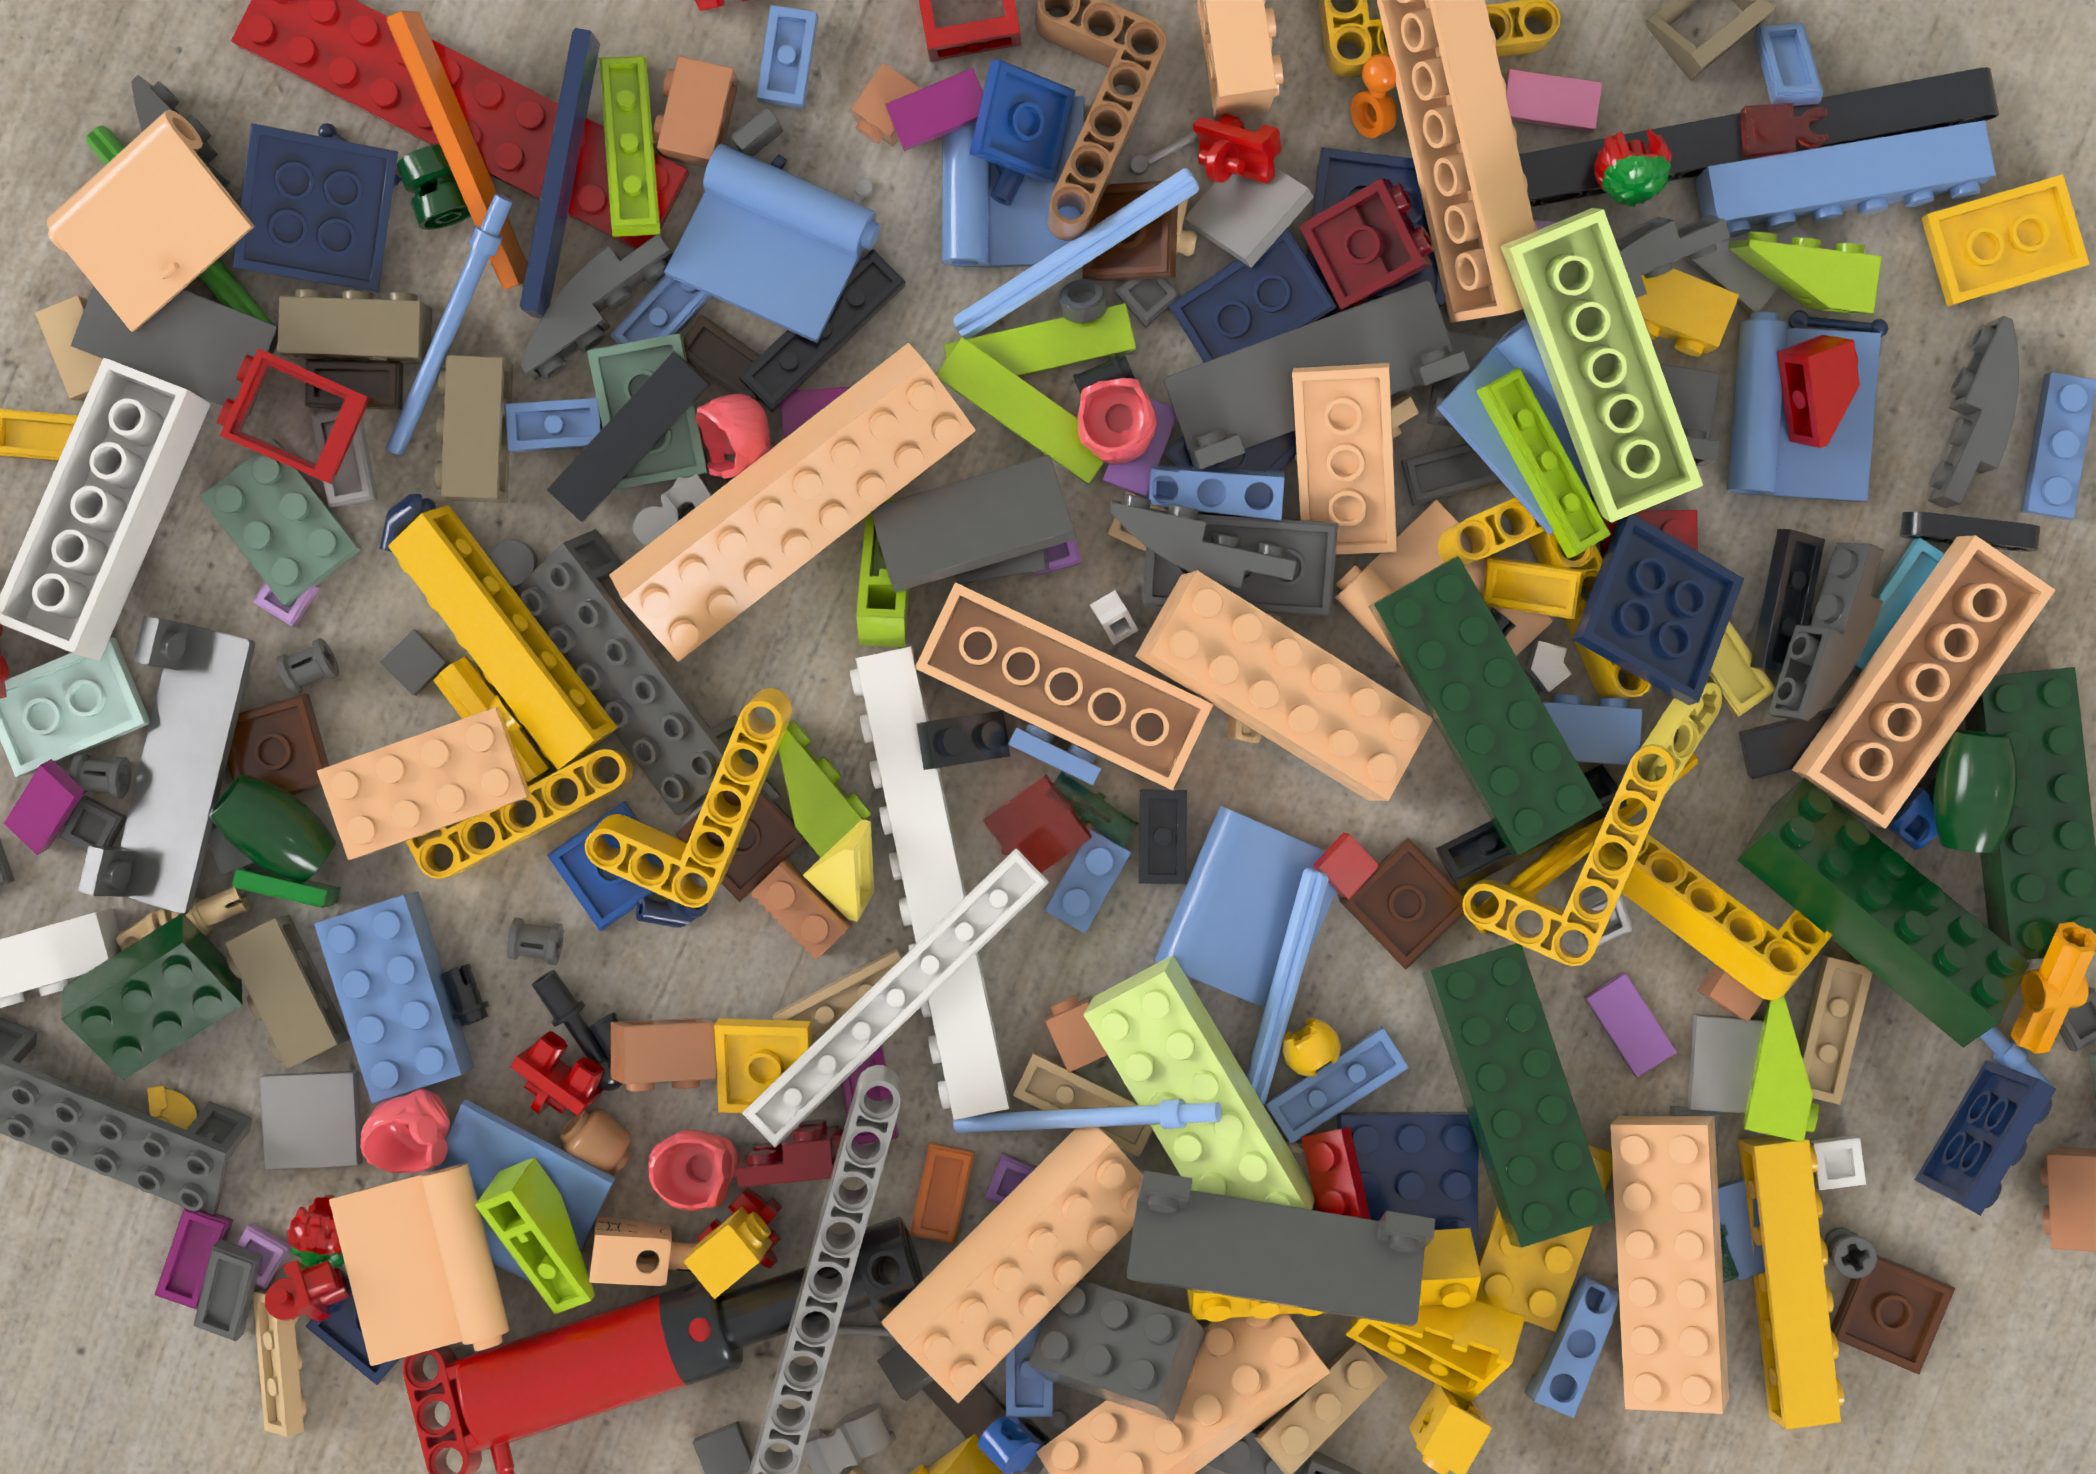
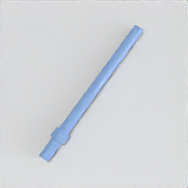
[953,1099,1222,1133]

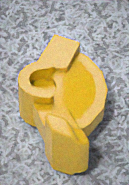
[147,1086,198,1130]

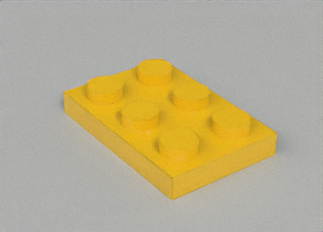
[1921,174,2090,307]

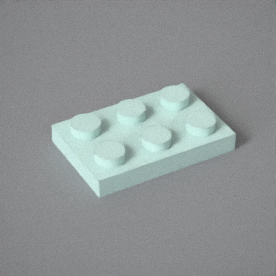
[0,637,150,777]

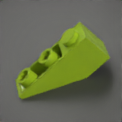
[1728,232,1882,314]
[774,720,872,858]

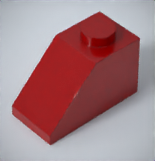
[1777,335,1860,448]

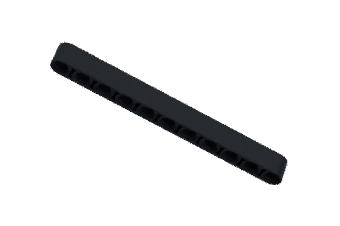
[1519,68,1999,207]

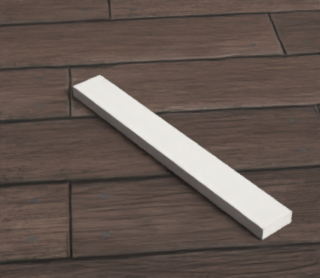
[742,848,1049,1147]

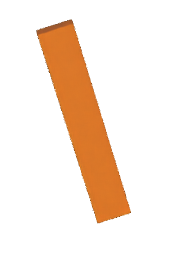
[387,11,528,290]

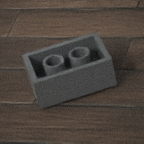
[1028,1280,1206,1422]

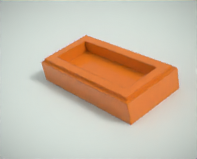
[910,1141,975,1245]

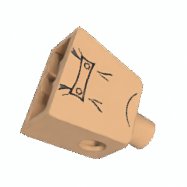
[589,1216,697,1286]

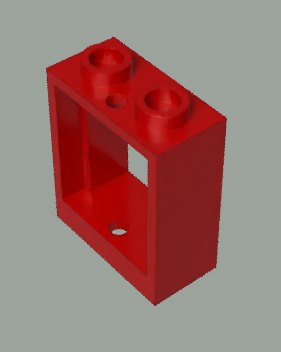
[919,0,1021,62]
[217,348,371,484]

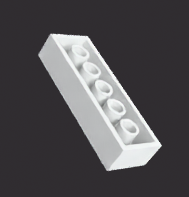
[0,358,211,662]

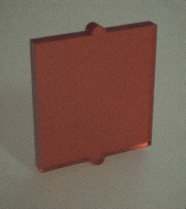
[983,774,1092,873]

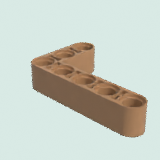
[1035,0,1167,241]

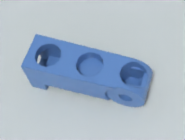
[1149,465,1285,520]
[1525,1275,1619,1418]

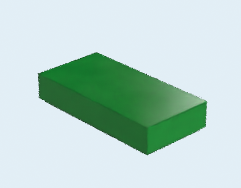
[232,867,341,908]

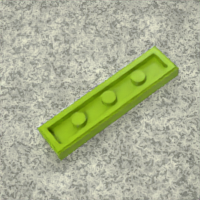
[599,56,660,237]
[944,303,1136,392]
[935,337,1104,484]
[1476,367,1611,559]

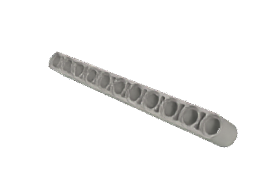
[748,1065,901,1474]

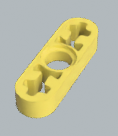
[1639,682,1722,792]

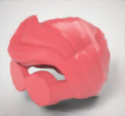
[1078,378,1157,465]
[696,393,773,479]
[360,1088,450,1173]
[648,1129,739,1211]

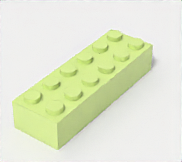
[1500,208,1703,523]
[1083,955,1315,1210]

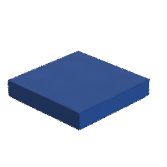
[970,60,1076,183]
[547,801,664,931]

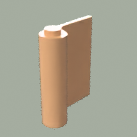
[47,110,255,332]
[1335,500,1553,669]
[329,1163,510,1366]

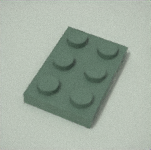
[587,333,709,490]
[200,439,362,607]

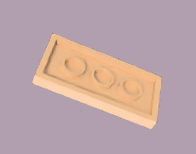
[1292,363,1397,555]
[317,707,531,860]

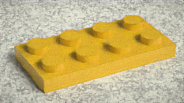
[1476,1143,1613,1332]

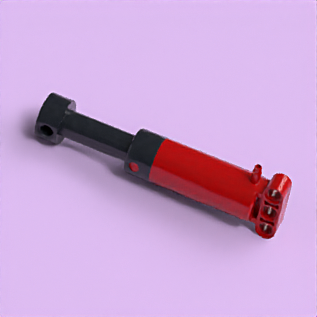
[403,1216,924,1474]

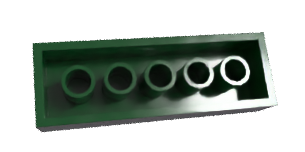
[1368,556,1603,856]
[1965,667,2096,960]
[1737,777,2030,1048]
[1422,943,1612,1248]

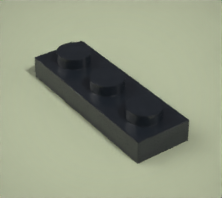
[1750,529,1825,674]

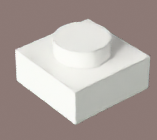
[1809,1135,1866,1190]

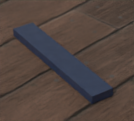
[520,28,600,319]

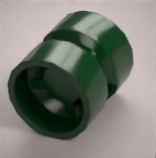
[397,144,471,230]

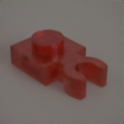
[1740,103,1829,158]

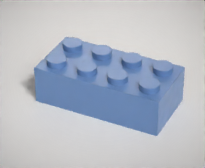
[314,891,475,1104]

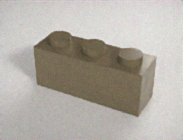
[277,289,432,364]
[434,355,513,503]
[225,915,351,1069]

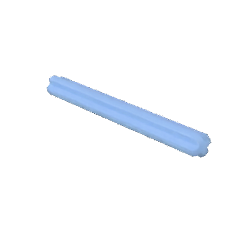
[953,168,1199,339]
[1246,868,1329,1107]

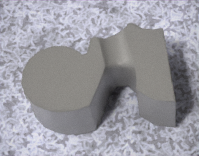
[633,473,714,546]
[803,1403,896,1474]

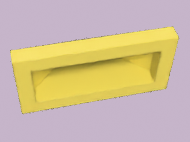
[803,819,874,922]

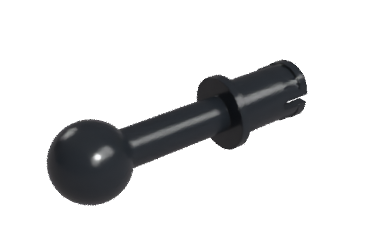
[532,969,623,1091]

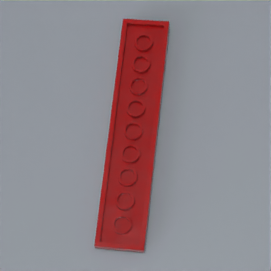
[231,0,690,250]

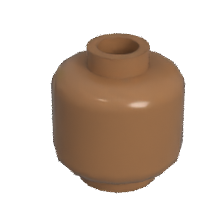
[559,1108,631,1176]

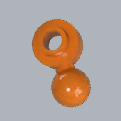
[1350,54,1397,138]

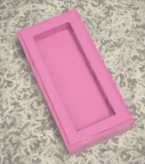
[1506,69,1602,133]

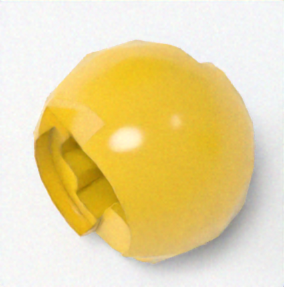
[1281,1018,1341,1077]

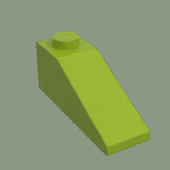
[856,498,910,647]
[1742,996,1819,1142]
[475,1157,595,1314]

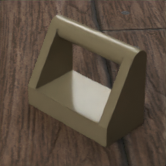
[1645,0,1776,81]

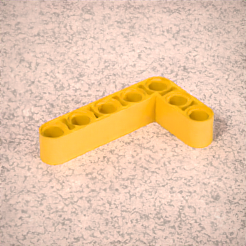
[1318,0,1560,78]
[1438,497,1651,699]
[585,688,792,908]
[1462,744,1676,966]
[406,749,634,879]
[1600,822,1833,1000]

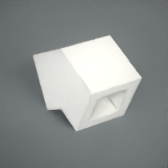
[1090,590,1139,645]
[1526,641,1572,693]

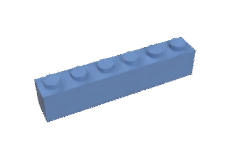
[1694,120,1996,238]

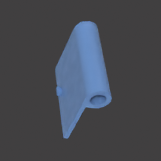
[942,91,1085,267]
[664,143,881,343]
[1727,312,1881,502]
[1437,316,1590,535]
[1154,806,1336,1008]
[433,1099,616,1284]

